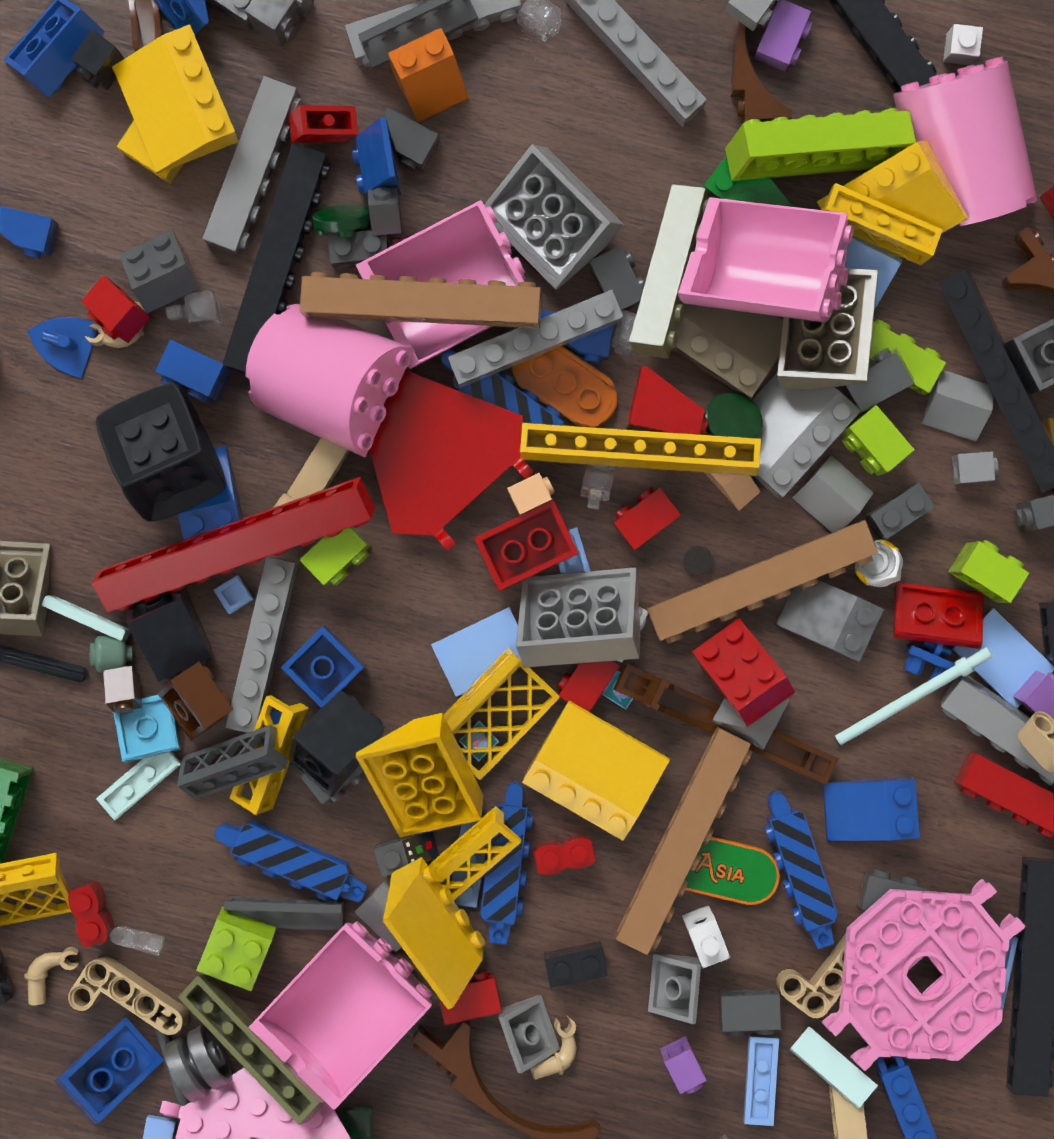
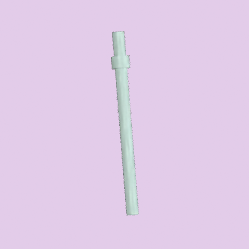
[835,647,993,745]

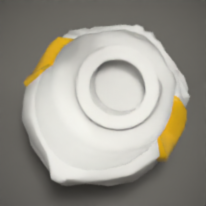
[855,539,903,587]

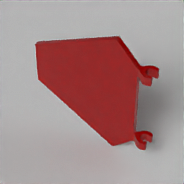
[369,370,534,551]

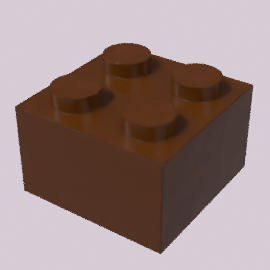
[158,662,233,741]

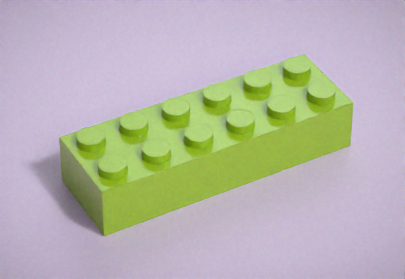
[725,108,916,181]

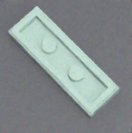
[41,595,131,641]
[96,752,181,821]
[790,1027,878,1109]

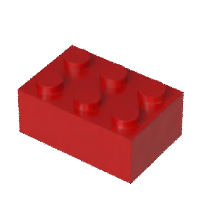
[474,500,581,591]
[692,618,795,727]

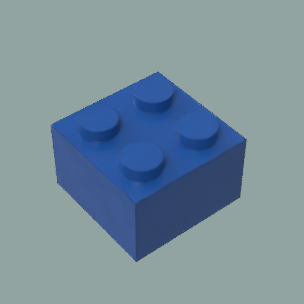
[155,340,232,404]
[281,626,367,708]

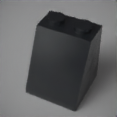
[127,587,212,682]
[288,690,385,797]

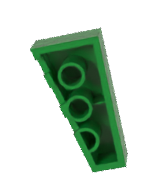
[703,155,793,207]
[0,758,34,864]

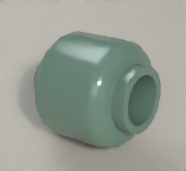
[89,635,132,673]

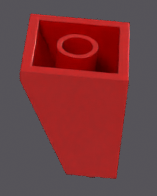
[626,366,708,435]

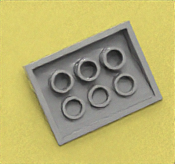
[484,144,624,289]
[752,372,861,499]
[516,567,640,668]

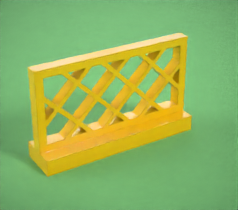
[444,647,560,780]
[0,853,71,926]

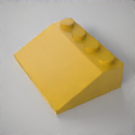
[112,24,238,174]
[817,140,969,258]
[522,701,670,841]
[356,713,484,838]
[383,857,485,1010]

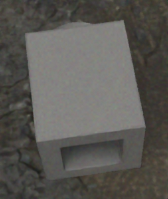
[952,451,999,485]

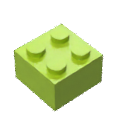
[841,405,915,476]
[300,526,371,586]
[948,540,1029,603]
[196,906,277,991]

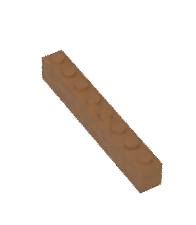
[300,272,542,328]
[647,520,878,643]
[614,727,752,955]

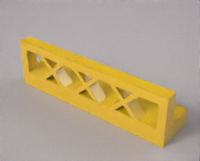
[821,183,943,265]
[230,695,310,815]
[428,806,521,900]

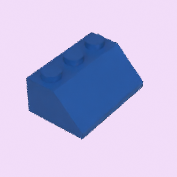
[4,0,105,98]

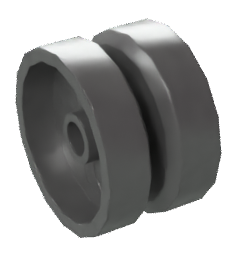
[164,1024,232,1103]

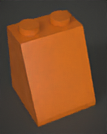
[388,28,469,123]

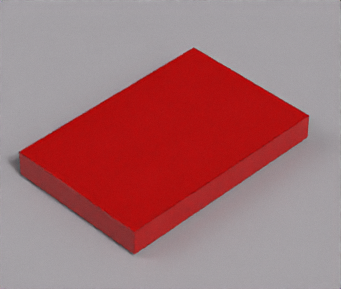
[893,582,983,649]

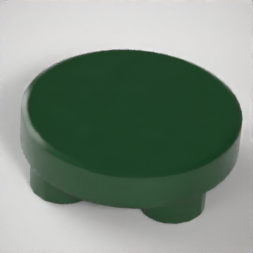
[312,204,371,238]
[703,392,762,438]

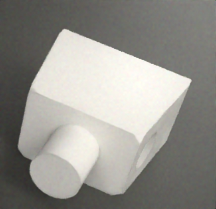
[682,905,730,968]

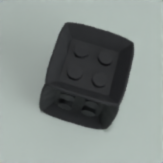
[96,383,226,522]

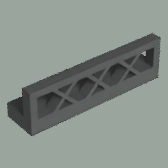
[358,0,478,70]
[177,725,287,800]
[224,896,345,930]

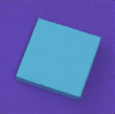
[113,695,181,763]

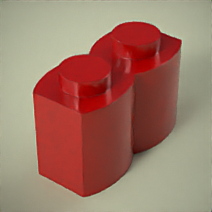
[534,835,595,875]
[68,880,114,948]

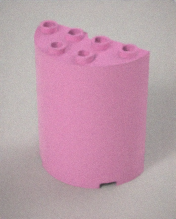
[893,56,1037,226]
[678,197,853,322]
[356,200,526,369]
[245,304,415,458]
[248,921,433,1110]

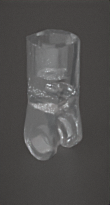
[110,925,166,956]

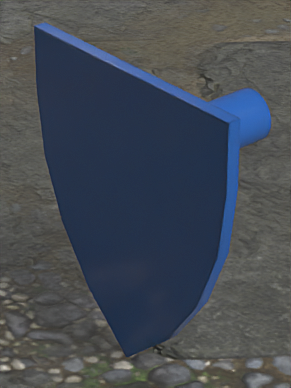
[27,317,99,379]

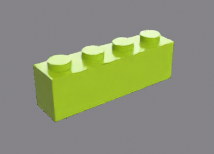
[869,319,947,396]

